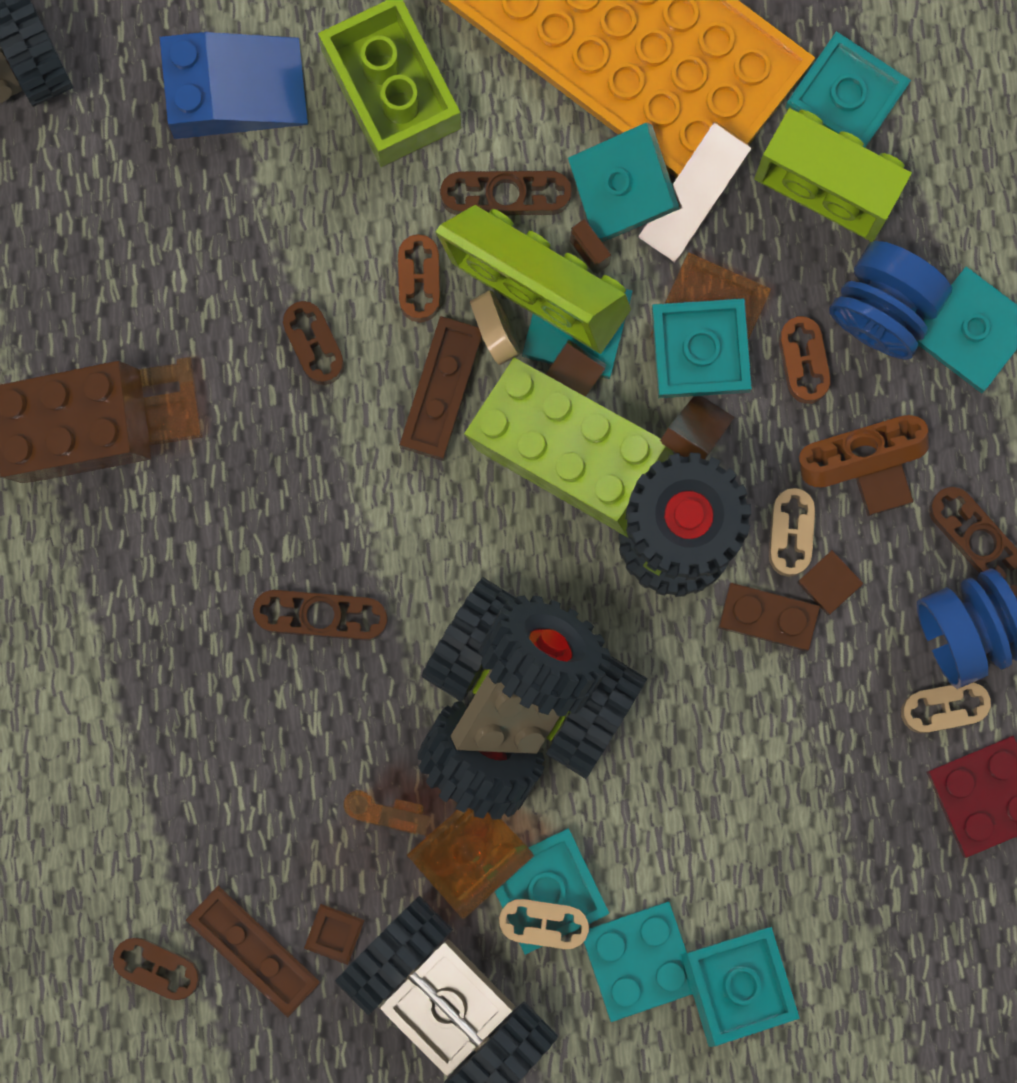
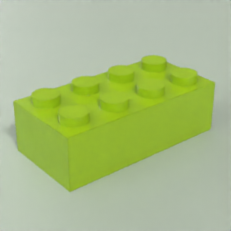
[464,357,674,537]

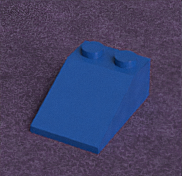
[159,32,308,139]

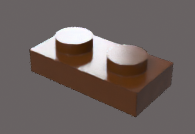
[718,583,820,652]

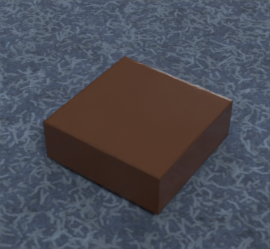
[570,219,611,274]
[545,339,607,397]
[856,464,913,516]
[797,550,864,616]
[304,904,365,965]

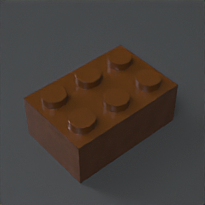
[0,361,151,483]

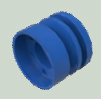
[829,241,952,360]
[917,568,1017,689]

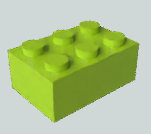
[318,0,461,167]
[754,108,912,242]

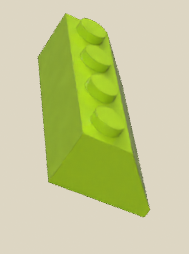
[435,205,631,354]

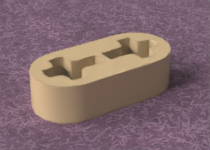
[470,290,520,365]
[769,488,815,577]
[901,682,991,733]
[499,899,589,949]

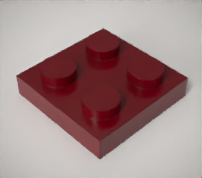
[926,735,1017,858]

